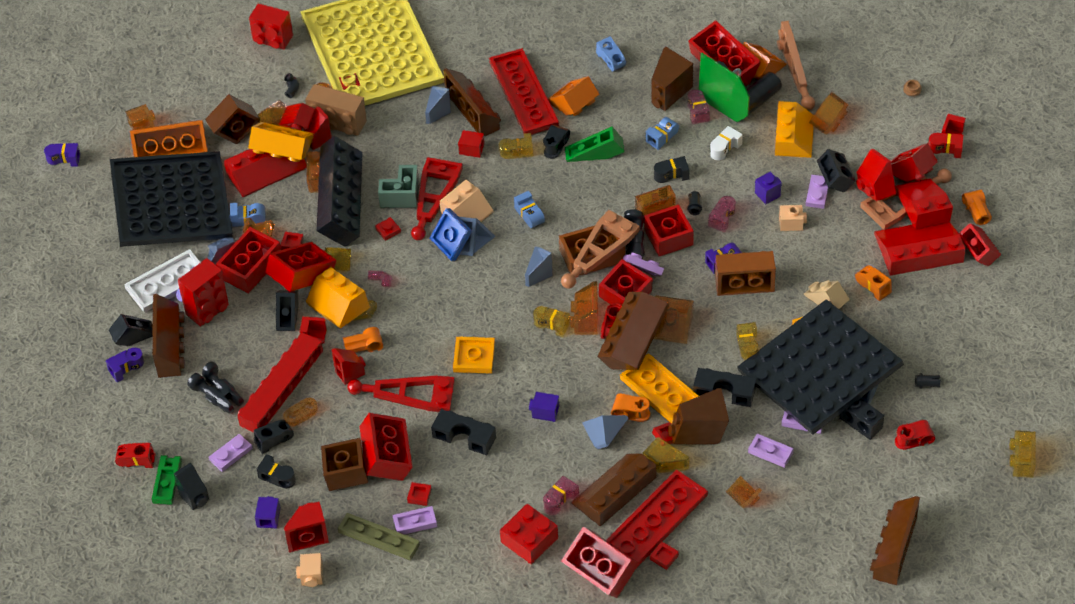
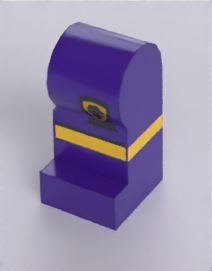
[44,143,81,167]
[705,242,742,274]
[106,347,144,382]

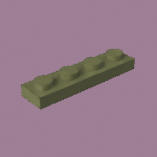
[337,513,420,561]

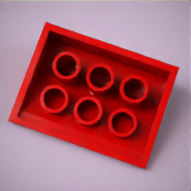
[874,222,965,276]

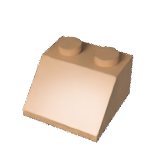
[440,180,494,222]

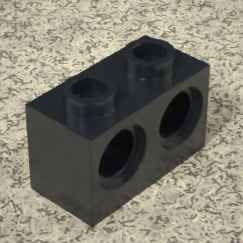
[817,149,856,192]
[839,398,885,440]

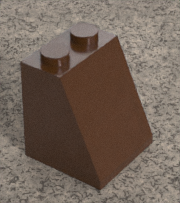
[651,47,693,111]
[668,388,729,445]

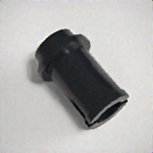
[687,191,702,215]
[915,373,941,389]

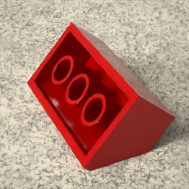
[688,20,761,87]
[224,149,308,197]

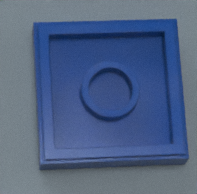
[430,208,472,261]

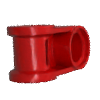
[601,303,622,339]
[895,419,936,450]

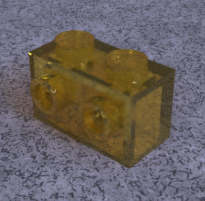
[1009,430,1036,478]

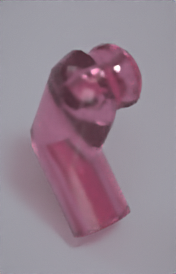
[368,270,393,287]

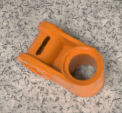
[611,393,650,422]

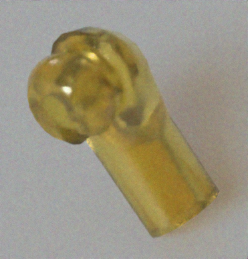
[353,300,377,321]

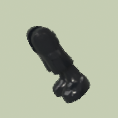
[624,209,645,259]
[187,361,244,414]

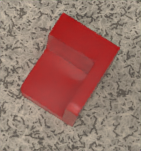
[942,114,966,135]
[458,130,485,158]
[299,316,327,344]

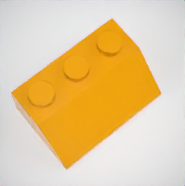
[775,101,814,158]
[248,122,314,162]
[306,267,370,329]

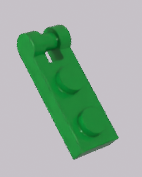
[151,455,182,505]

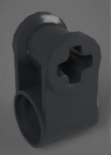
[543,125,570,159]

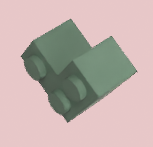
[378,165,419,208]

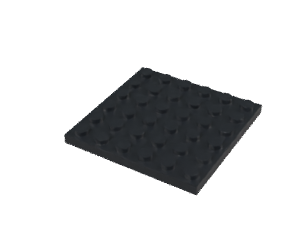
[110,151,233,247]
[737,299,904,435]

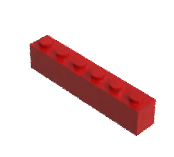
[237,332,323,432]

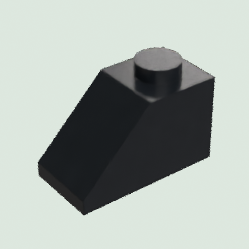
[276,290,299,331]
[109,314,153,346]
[174,463,210,510]

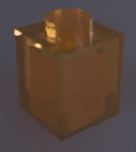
[125,104,156,130]

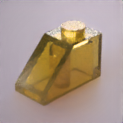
[643,437,690,473]

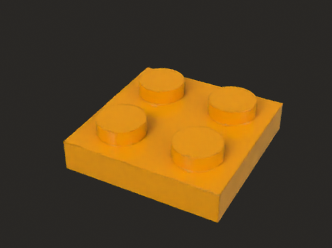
[453,337,495,374]

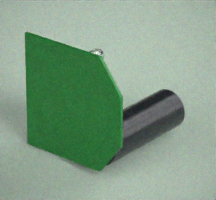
[698,53,782,122]

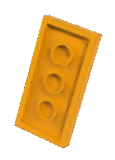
[620,353,698,424]

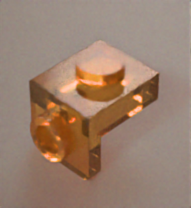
[243,218,275,237]
[726,476,762,508]

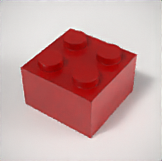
[249,3,293,50]
[644,204,694,257]
[599,259,653,306]
[500,504,559,565]

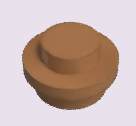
[903,79,922,96]

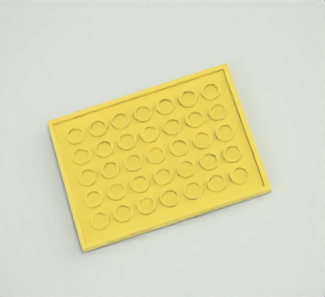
[300,0,444,106]

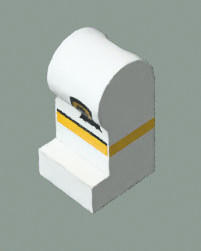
[710,126,743,161]

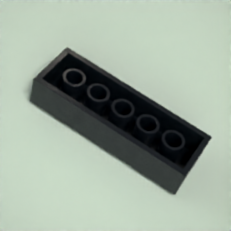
[316,136,363,247]

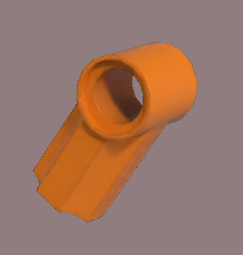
[962,189,992,225]
[343,327,384,352]

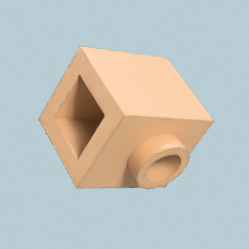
[779,205,807,231]
[296,553,323,587]

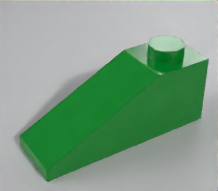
[565,126,625,162]

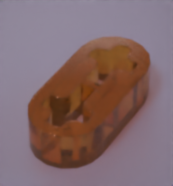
[283,398,318,427]

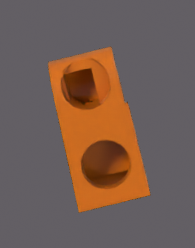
[855,265,892,301]

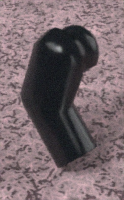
[284,73,299,98]

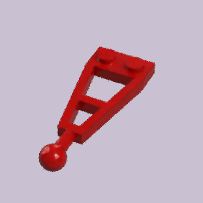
[411,157,463,241]
[347,375,455,412]

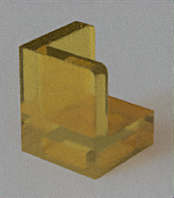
[325,247,351,271]

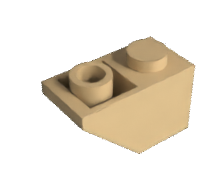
[804,280,850,309]

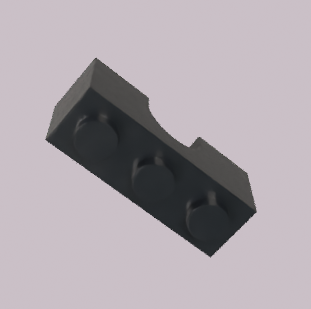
[693,367,756,407]
[431,409,496,456]

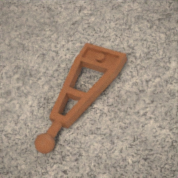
[777,21,815,110]
[860,169,952,230]
[561,210,640,289]

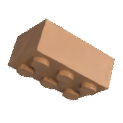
[305,84,367,136]

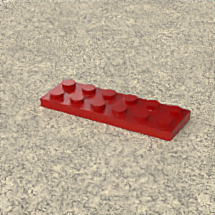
[489,48,559,136]
[606,469,708,566]

